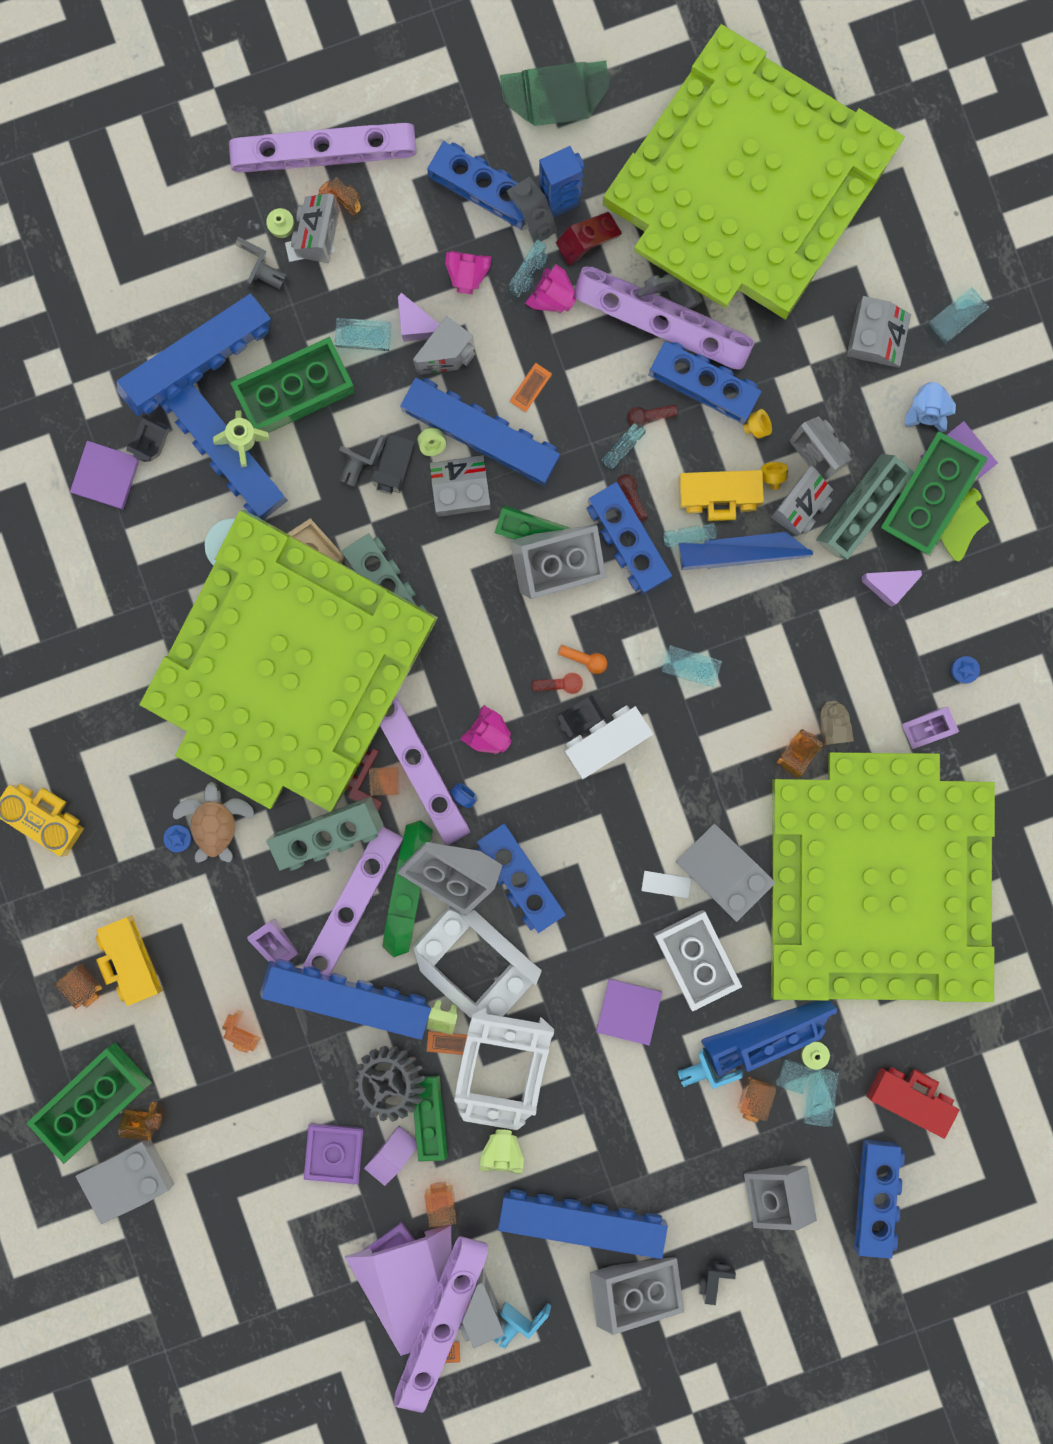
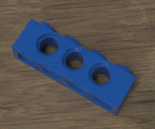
[427,141,525,230]
[539,146,585,218]
[648,341,762,425]
[586,482,672,595]
[476,823,566,934]
[854,1139,905,1259]

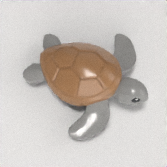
[173,782,254,863]

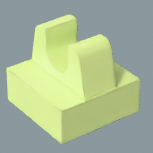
[426,1000,458,1035]

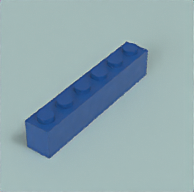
[117,293,271,417]
[400,377,560,487]
[159,383,288,520]
[260,959,431,1040]
[498,1189,668,1259]

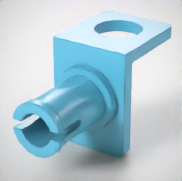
[678,1048,743,1089]
[494,1302,551,1348]

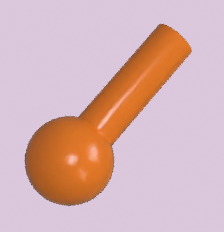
[557,644,608,674]

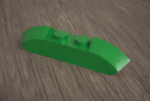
[382,820,433,958]

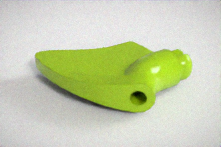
[941,488,989,562]

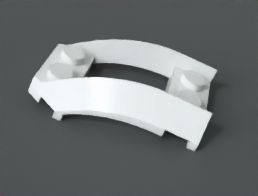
[413,905,542,1018]
[454,1007,554,1130]

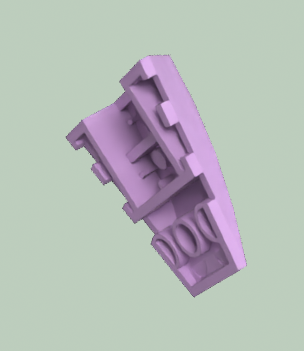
[345,1224,452,1356]

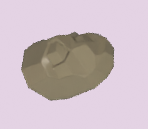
[820,701,854,745]

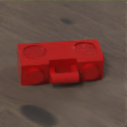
[866,1067,960,1139]

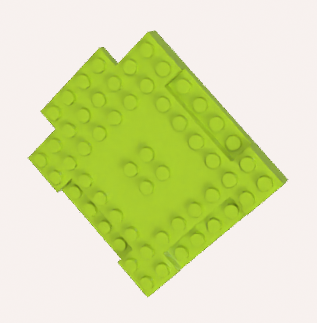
[602,24,905,320]
[139,510,438,812]
[771,752,995,1002]

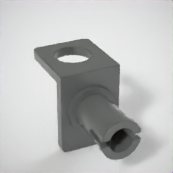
[236,237,287,290]
[339,435,387,487]

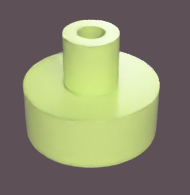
[267,208,295,238]
[417,427,446,456]
[801,1041,830,1070]

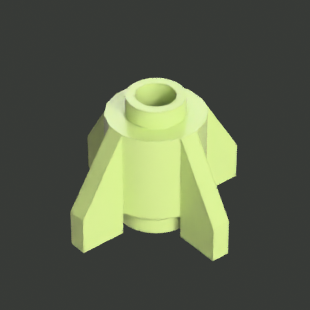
[213,410,269,467]
[480,1130,524,1174]

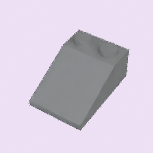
[789,416,852,481]
[510,525,606,599]
[676,824,775,922]
[398,842,502,915]
[76,1136,174,1224]
[590,1257,684,1335]

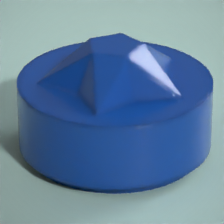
[951,656,980,684]
[450,783,478,808]
[163,825,192,852]

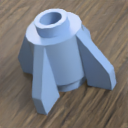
[905,382,956,432]

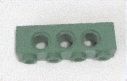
[816,454,914,560]
[342,533,426,611]
[266,796,384,871]

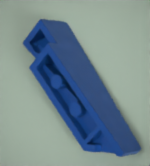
[678,532,813,571]
[701,1000,837,1077]

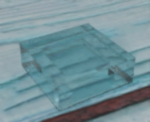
[776,1058,811,1095]

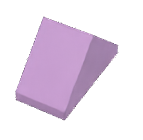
[398,293,440,341]
[862,570,922,607]
[902,706,959,749]
[247,919,298,962]
[364,1125,417,1186]

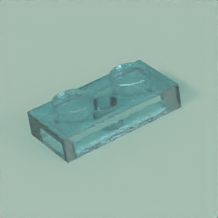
[509,239,548,298]
[929,287,989,344]
[335,318,391,351]
[661,646,722,688]
[803,1068,839,1128]

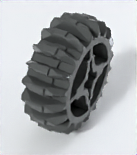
[352,1046,426,1122]

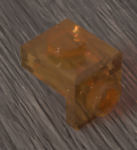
[318,177,361,216]
[777,729,823,778]
[222,1010,261,1053]
[118,1102,162,1141]

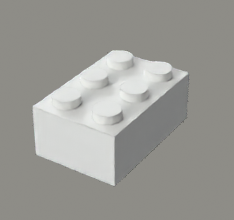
[564,705,653,779]
[654,910,742,1011]

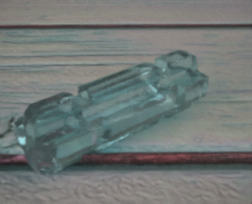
[602,422,646,469]
[663,523,717,547]

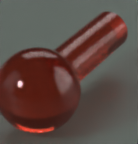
[627,404,678,428]
[616,474,648,522]
[532,673,583,694]

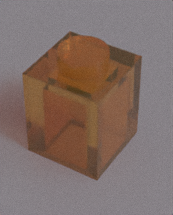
[369,767,400,796]
[54,964,103,1009]
[737,1077,777,1123]
[424,1182,457,1228]

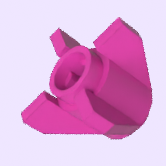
[445,251,492,294]
[525,264,576,314]
[460,705,512,754]

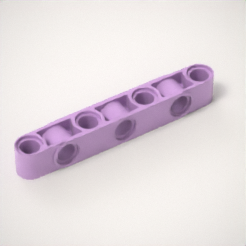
[229,123,417,172]
[574,266,754,369]
[380,696,471,846]
[301,827,403,976]
[394,1236,488,1413]

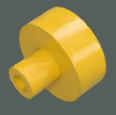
[743,409,772,439]
[761,462,788,490]

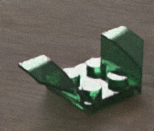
[500,60,610,126]

